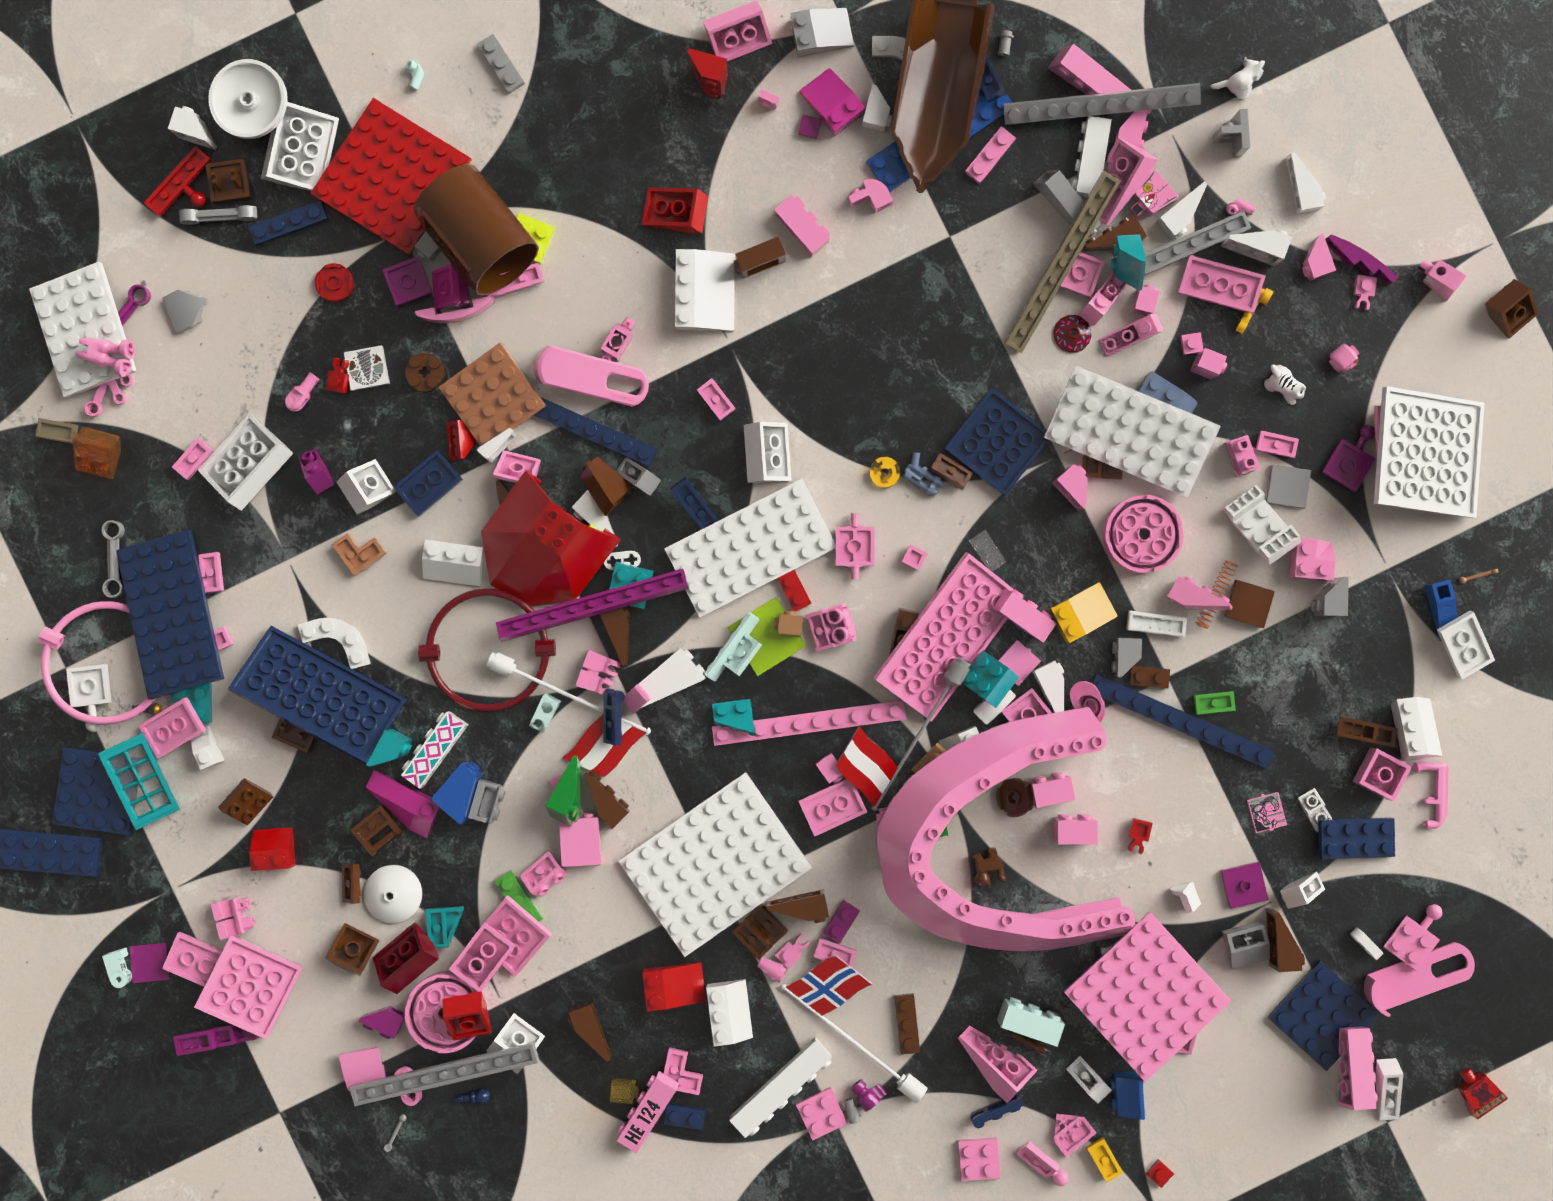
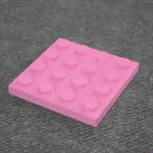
[194,935,303,1040]

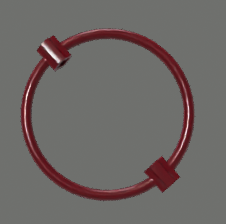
[418,588,556,712]

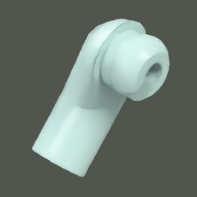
[406,60,424,90]

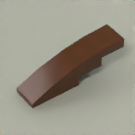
[1336,717,1400,749]

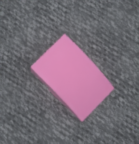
[1001,688,1052,722]

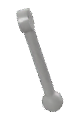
[384,1114,407,1152]

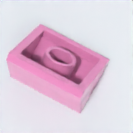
[493,450,541,484]

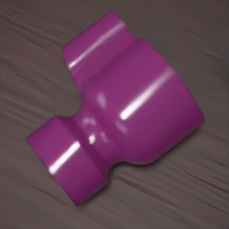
[850,1079,887,1112]

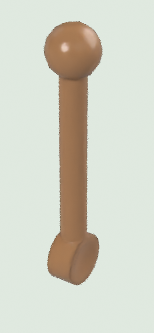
[1459,568,1499,584]

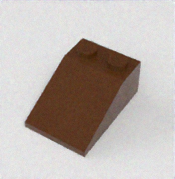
[767,889,829,923]
[1266,908,1305,972]

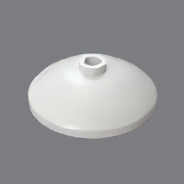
[363,865,422,923]

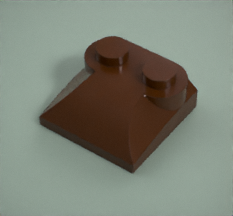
[325,923,379,976]

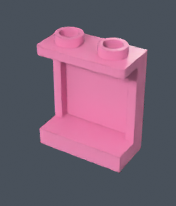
[559,813,602,867]

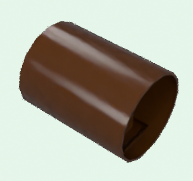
[414,164,539,295]

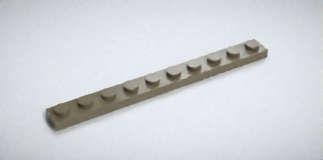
[1004,171,1121,353]

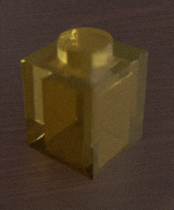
[610,1078,639,1104]

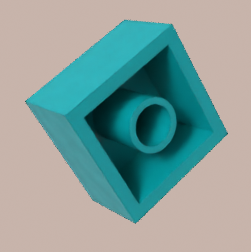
[962,651,1019,708]

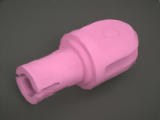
[285,372,319,412]

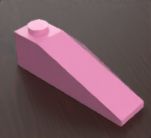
[1099,138,1158,226]
[958,1026,1037,1103]

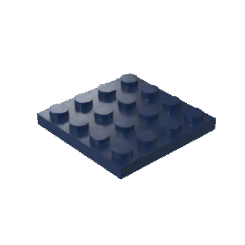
[944,388,1049,497]
[52,747,142,835]
[1267,960,1378,1071]

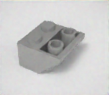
[1222,921,1270,969]

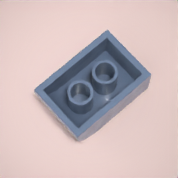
[1137,371,1198,414]

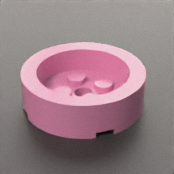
[1102,495,1184,574]
[405,971,485,1053]

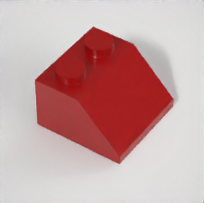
[250,827,295,871]
[443,991,492,1041]

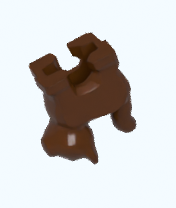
[971,847,1006,887]

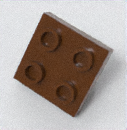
[206,158,251,204]
[271,719,315,753]
[218,778,273,826]

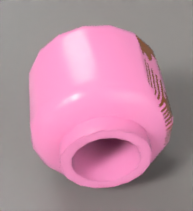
[1329,344,1359,373]

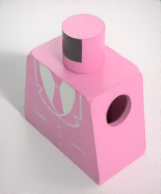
[1418,259,1466,301]

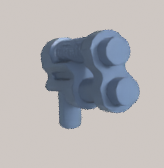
[902,452,944,497]

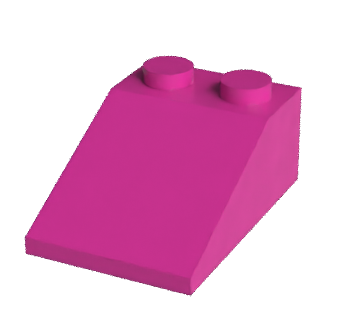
[799,68,865,137]

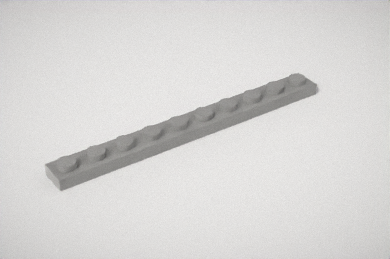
[1004,83,1201,125]
[349,1042,540,1106]

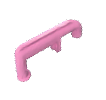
[1413,762,1449,829]

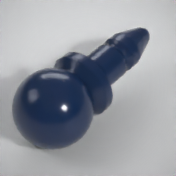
[453,1088,490,1104]

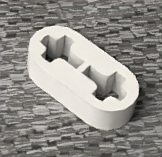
[604,551,641,570]
[1350,927,1383,960]

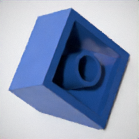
[1110,1071,1145,1120]

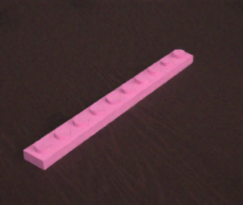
[712,700,906,746]

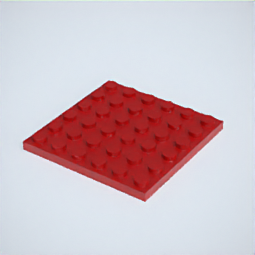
[310,98,472,256]

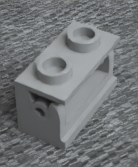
[468,779,505,824]

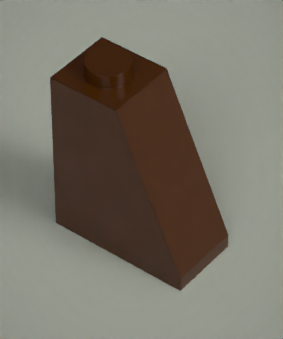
[580,456,633,516]

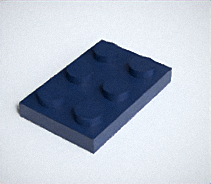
[393,450,463,517]

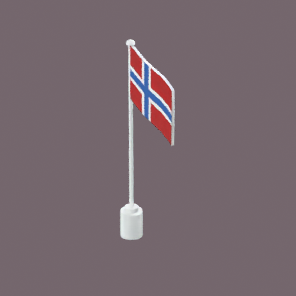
[781,955,927,1103]

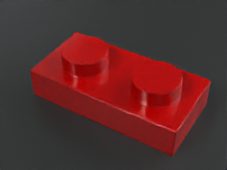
[777,570,812,612]

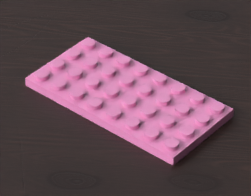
[873,552,1023,722]

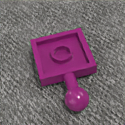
[1321,425,1376,492]

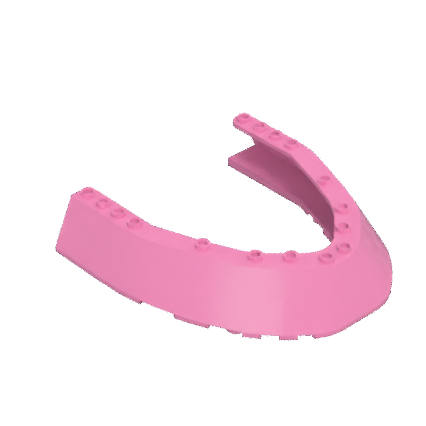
[876,707,1135,951]

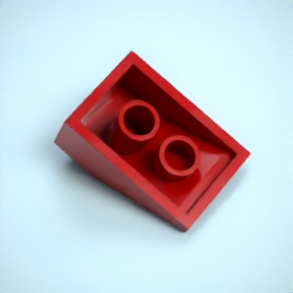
[641,188,709,233]
[642,962,706,1012]

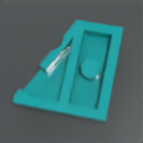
[425,906,464,948]

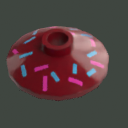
[1053,315,1092,353]

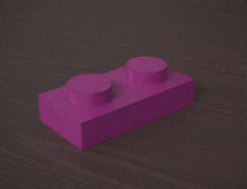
[823,900,860,944]

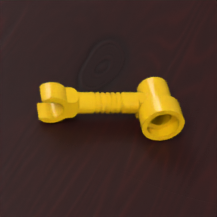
[1236,288,1274,334]

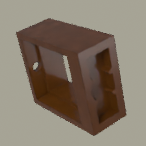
[733,236,786,279]

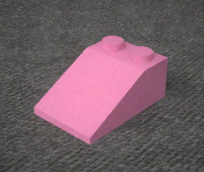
[449,922,516,992]

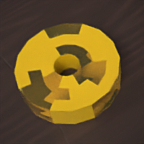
[869,457,900,488]

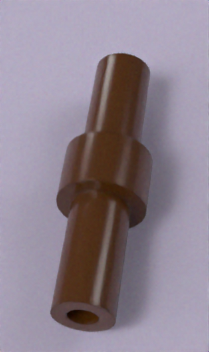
[1010,1031,1048,1055]

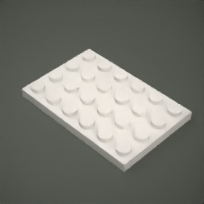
[29,262,136,398]

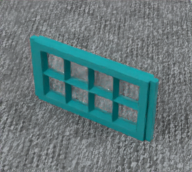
[98,733,180,830]

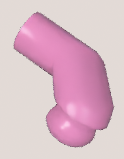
[1226,199,1256,215]

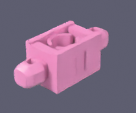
[601,317,635,362]

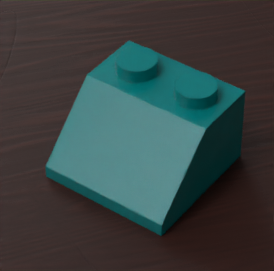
[1110,235,1146,290]
[366,729,413,767]

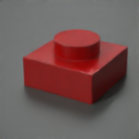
[1146,1159,1174,1188]

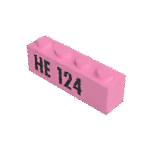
[617,1071,679,1154]

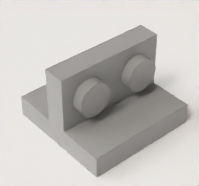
[1213,109,1250,157]

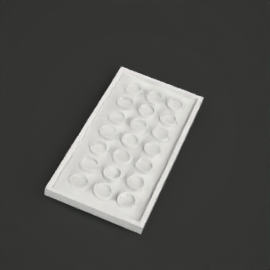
[1044,365,1221,498]
[665,478,836,617]

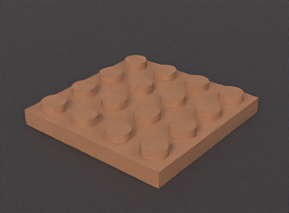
[439,342,546,446]

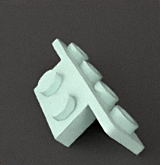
[704,612,762,681]

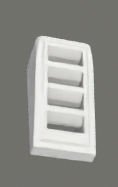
[477,428,516,463]

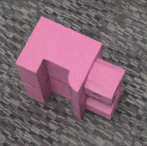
[1224,435,1260,477]
[211,897,256,940]

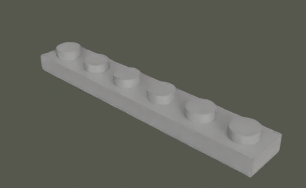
[1144,211,1251,275]

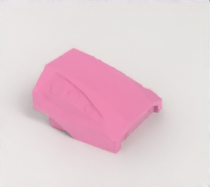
[805,603,856,652]

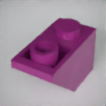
[298,448,334,494]
[359,1006,405,1039]

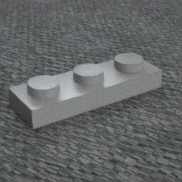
[477,34,525,94]

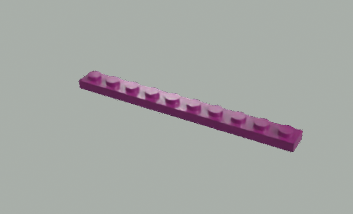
[496,569,689,642]

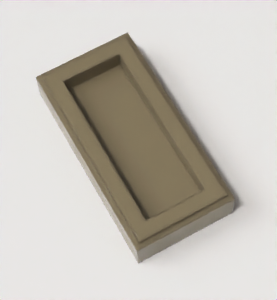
[35,418,79,444]

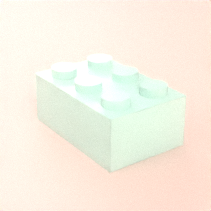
[997,997,1065,1047]

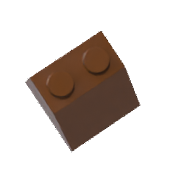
[1485,279,1538,339]

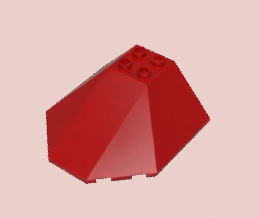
[481,470,620,606]

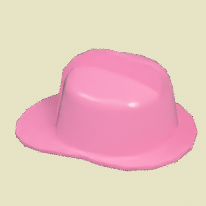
[1070,681,1105,722]

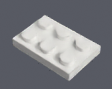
[1437,611,1495,680]

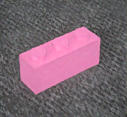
[774,195,830,257]
[993,589,1057,643]

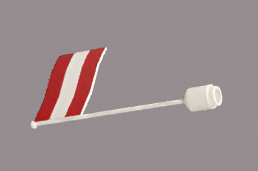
[486,652,651,777]

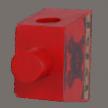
[1458,1068,1508,1120]

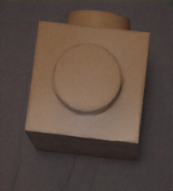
[774,611,803,636]

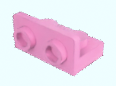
[519,851,568,897]

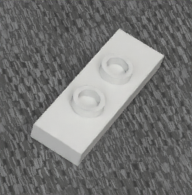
[1126,611,1187,637]

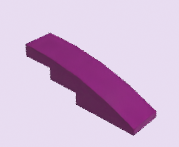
[1325,234,1398,286]
[173,1024,259,1056]

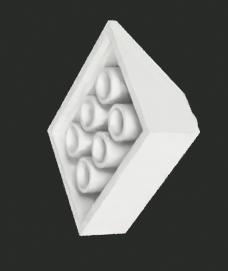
[261,102,339,191]
[675,249,735,331]
[198,413,293,511]

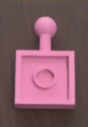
[1383,904,1442,971]

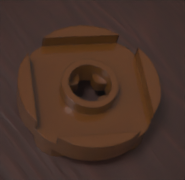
[405,353,445,392]
[996,778,1033,817]

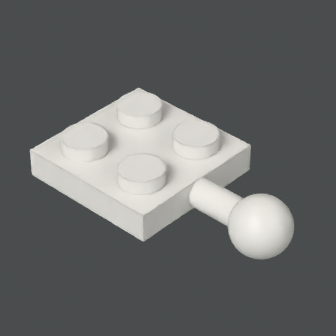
[66,664,112,732]

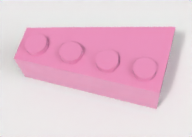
[1047,44,1131,95]
[1337,1027,1378,1110]

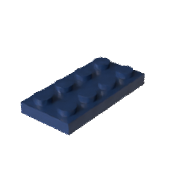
[1318,817,1395,859]

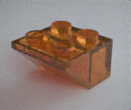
[73,427,121,479]

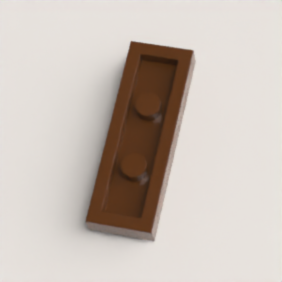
[894,993,920,1055]

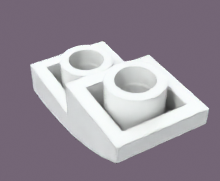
[973,690,1016,725]
[1298,788,1332,832]

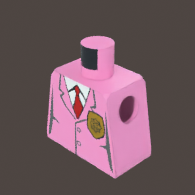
[1130,169,1179,217]

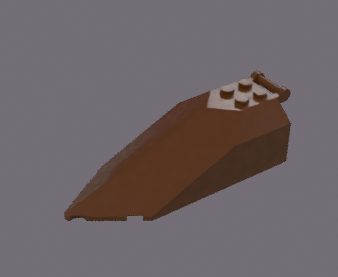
[891,0,995,193]

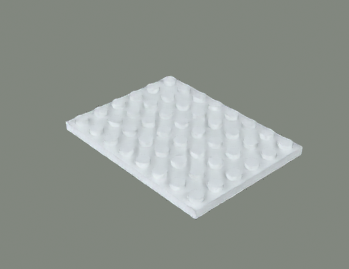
[619,772,812,957]

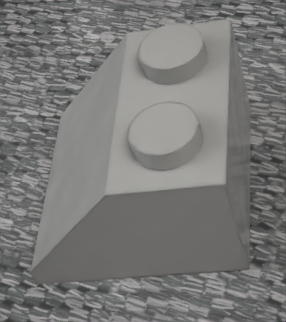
[1311,577,1349,617]

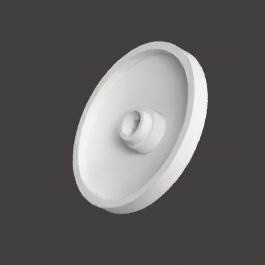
[209,59,287,139]

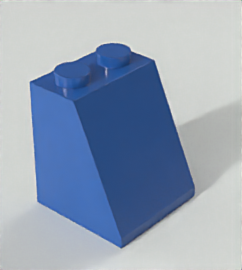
[431,761,482,825]

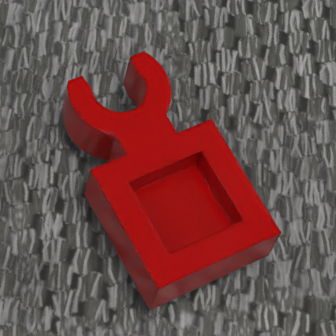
[326,358,349,393]
[1128,818,1153,854]

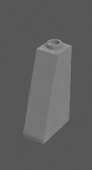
[1033,170,1101,237]

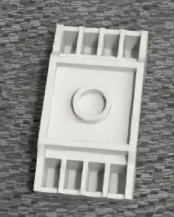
[1223,485,1301,565]

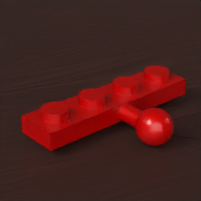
[144,146,212,217]

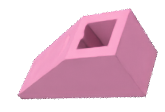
[1114,110,1151,149]
[1079,271,1127,327]
[1099,313,1164,357]
[1167,577,1233,610]

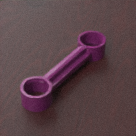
[118,284,151,327]

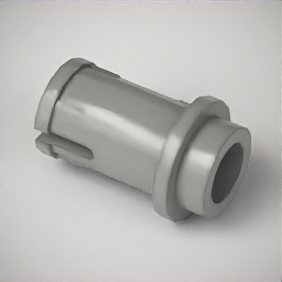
[998,30,1014,56]
[843,1097,862,1124]

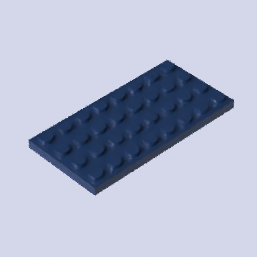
[116,529,224,700]
[228,626,407,765]

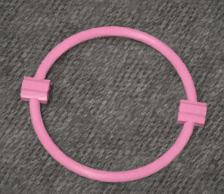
[38,601,167,725]

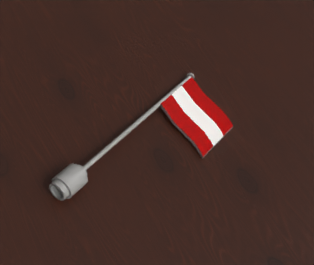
[836,656,971,811]

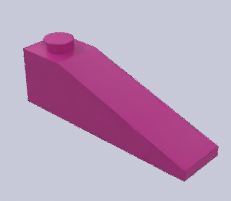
[366,770,441,838]

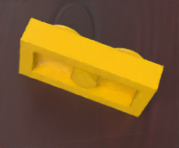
[1086,1137,1123,1183]

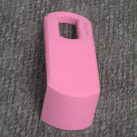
[533,346,649,407]
[1364,942,1475,1017]

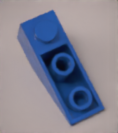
[1424,580,1458,641]

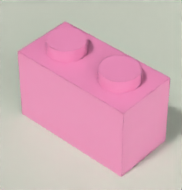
[1190,348,1227,380]

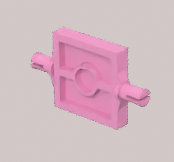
[835,513,874,579]

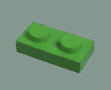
[1193,691,1236,715]

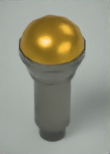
[132,703,162,716]

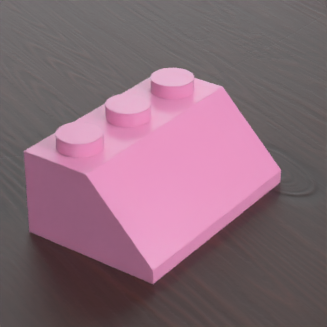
[703,0,772,61]

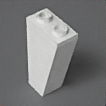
[639,648,706,708]

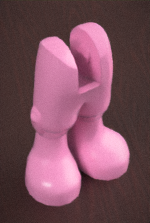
[75,338,135,377]

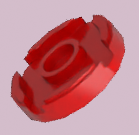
[314,263,354,303]

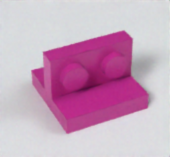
[432,264,470,310]

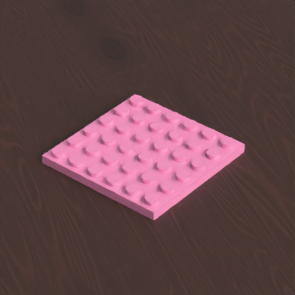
[1063,912,1231,1082]

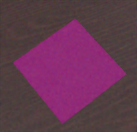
[129,943,169,983]

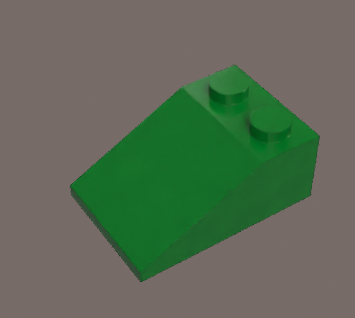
[545,755,582,827]

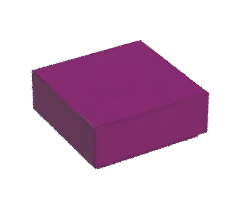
[798,115,822,139]

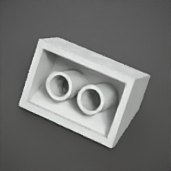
[744,422,791,483]
[422,539,485,587]
[1391,697,1442,761]
[706,979,753,1046]

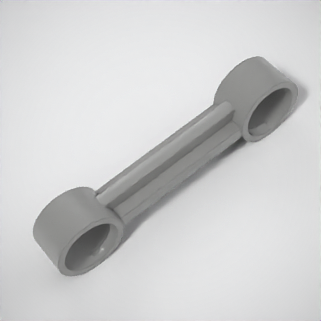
[179,205,257,225]
[102,520,125,598]

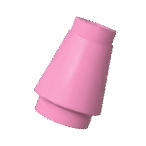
[757,957,787,983]

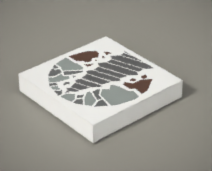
[344,345,390,391]

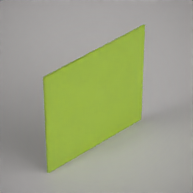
[727,597,807,676]

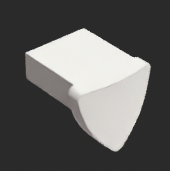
[1170,882,1201,913]

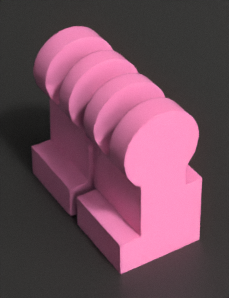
[575,650,621,695]

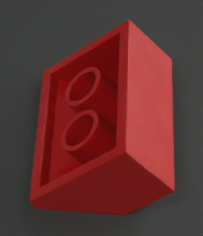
[688,48,728,98]

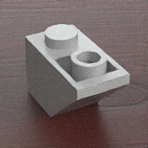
[1111,638,1142,677]

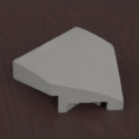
[162,290,208,333]

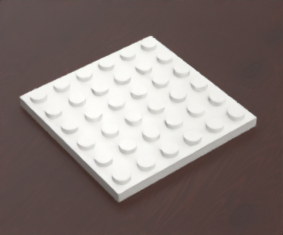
[1374,387,1484,518]

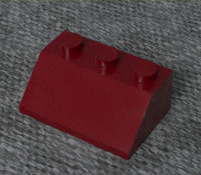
[373,922,439,994]

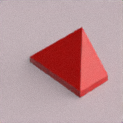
[446,420,477,461]

